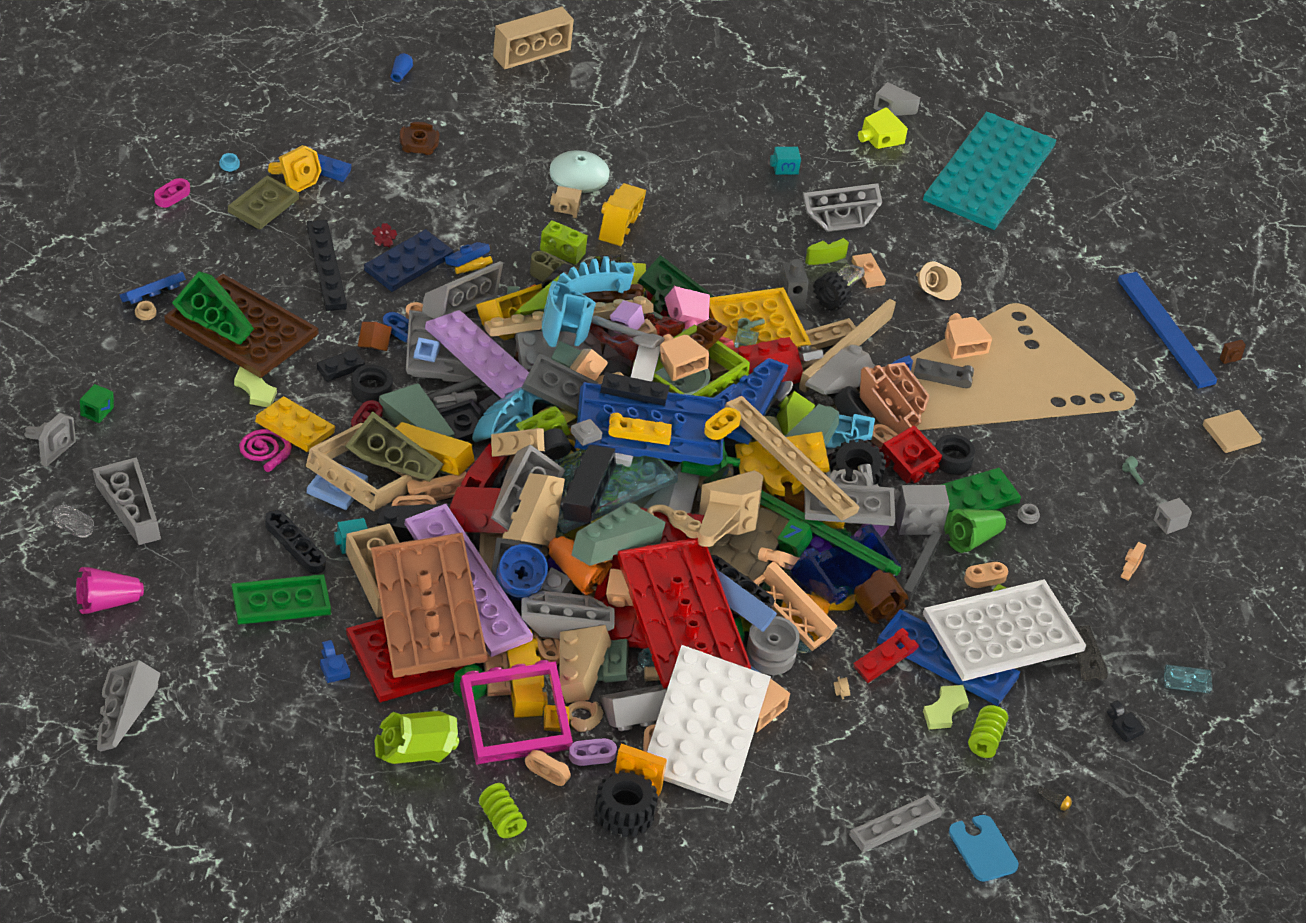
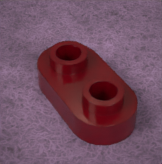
[351,400,383,427]

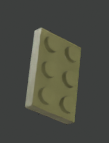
[228,175,299,230]

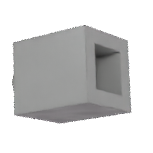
[1154,498,1192,534]

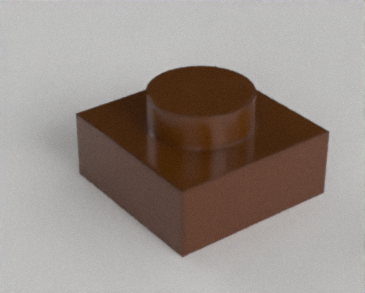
[1220,340,1246,364]

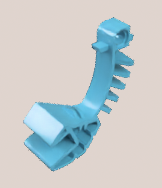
[542,256,635,347]
[472,387,560,442]

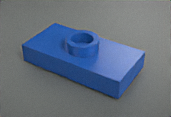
[445,242,490,267]

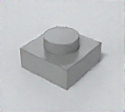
[571,419,602,446]

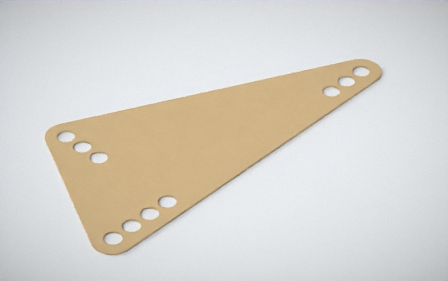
[823,303,1136,430]

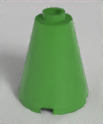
[944,509,1006,553]

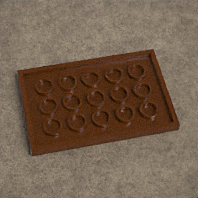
[164,274,319,378]

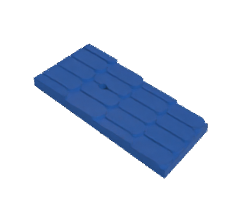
[575,382,725,466]

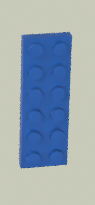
[877,609,1020,706]

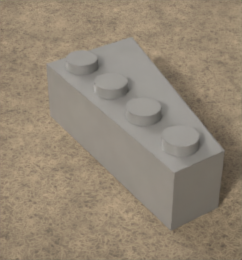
[92,457,161,545]

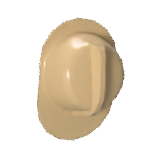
[916,261,962,300]

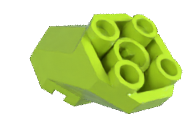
[374,711,459,764]

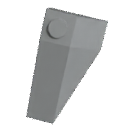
[805,345,874,394]
[643,463,700,513]
[97,660,161,752]

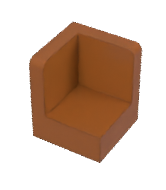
[358,322,392,351]

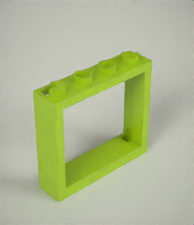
[652,324,750,398]

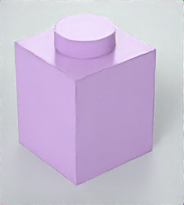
[610,300,645,336]

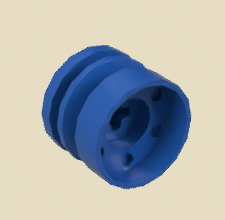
[496,544,548,601]

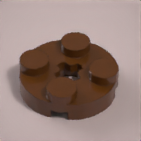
[399,122,440,155]

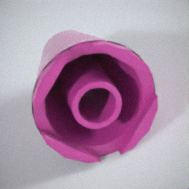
[76,567,144,614]

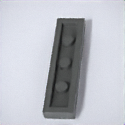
[901,531,941,607]

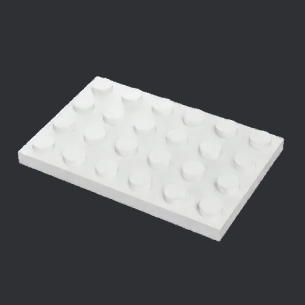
[923,579,1086,681]
[647,645,771,804]

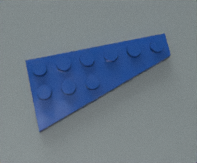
[714,358,789,445]

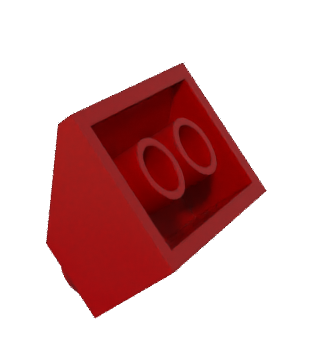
[732,337,803,384]
[449,487,508,534]

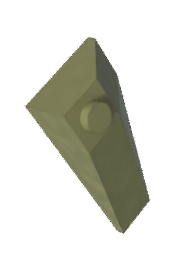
[345,412,444,482]

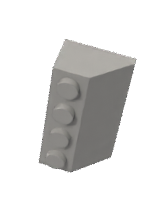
[422,261,503,319]
[599,684,667,731]

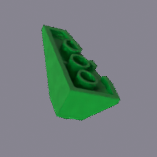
[172,271,254,345]

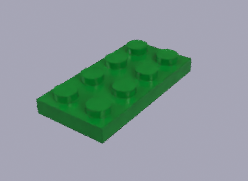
[941,468,1021,514]
[232,574,331,625]

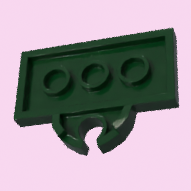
[637,255,715,321]

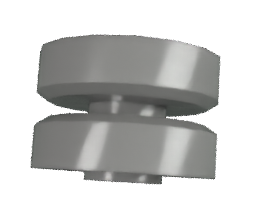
[746,616,800,675]

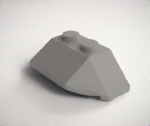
[803,183,882,232]
[521,591,614,639]

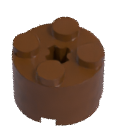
[854,570,908,624]

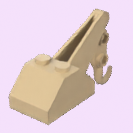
[647,470,763,547]

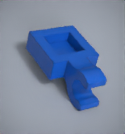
[320,640,350,683]

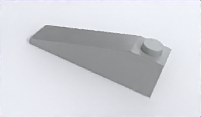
[491,445,565,530]

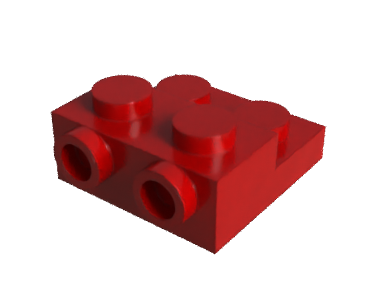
[881,425,942,484]

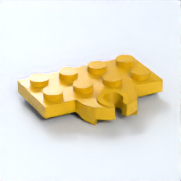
[735,432,830,496]

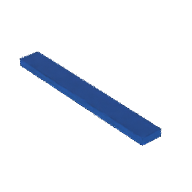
[1118,272,1217,388]

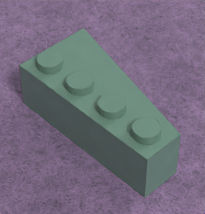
[571,502,666,566]

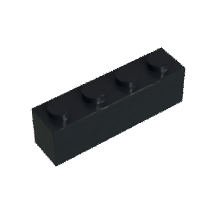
[560,445,616,524]

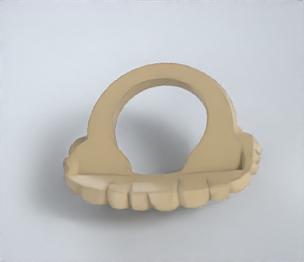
[568,701,603,732]

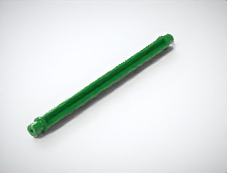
[760,490,901,576]

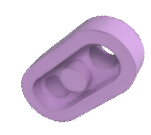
[569,738,617,766]

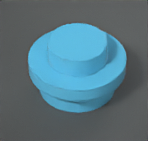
[219,153,240,172]

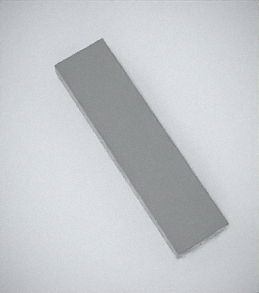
[849,795,942,852]

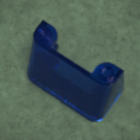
[791,524,902,605]

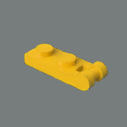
[608,413,672,445]

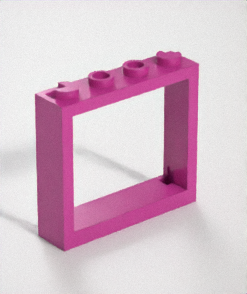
[460,660,573,765]

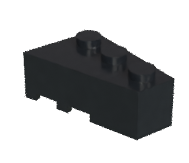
[377,504,451,543]

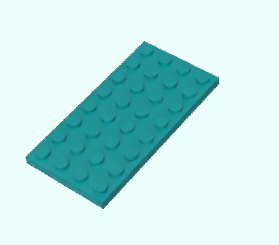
[923,112,1056,230]

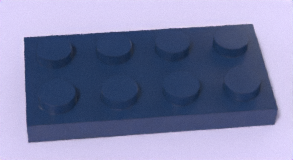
[364,229,454,292]

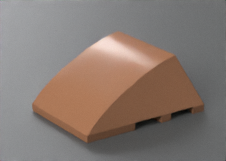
[860,362,930,434]

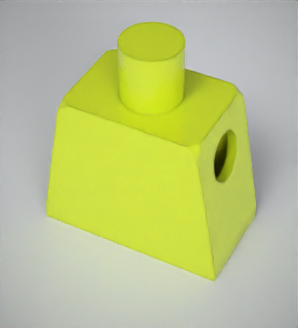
[858,107,908,149]

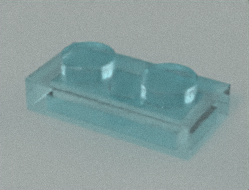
[1164,665,1212,693]

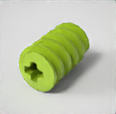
[968,705,1009,758]
[479,783,527,838]

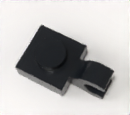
[1107,700,1146,743]

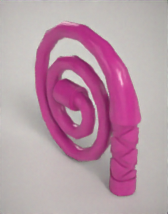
[239,429,292,472]

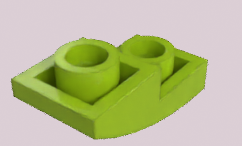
[805,238,849,265]

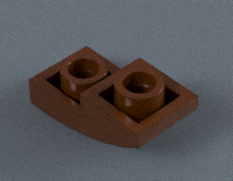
[690,318,727,350]

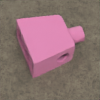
[665,286,710,329]

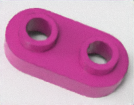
[154,178,190,208]

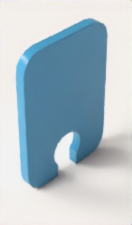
[949,815,1019,882]

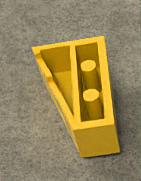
[598,183,646,246]

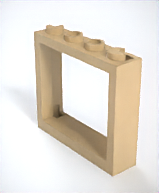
[306,423,425,511]

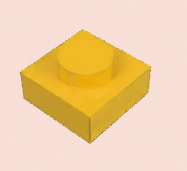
[544,705,569,732]

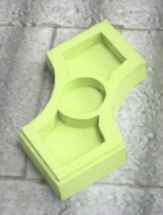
[234,367,277,407]
[923,685,969,730]

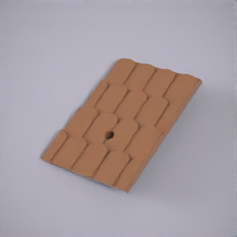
[371,532,488,678]

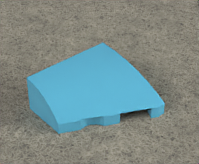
[826,414,875,449]

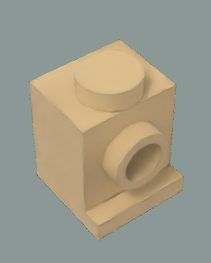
[550,186,582,218]

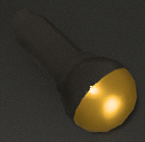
[1037,786,1072,811]

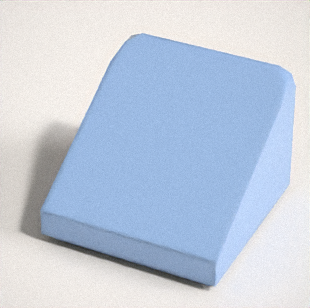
[413,337,441,362]

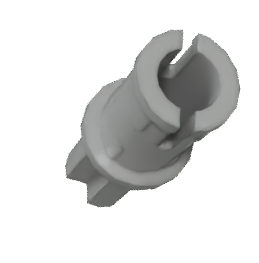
[433,390,477,410]

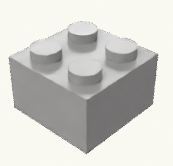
[895,485,950,535]

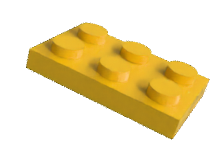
[255,396,335,452]

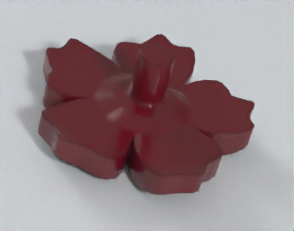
[372,223,398,248]

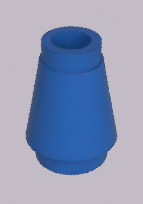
[390,53,413,82]

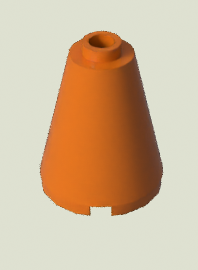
[548,536,613,596]

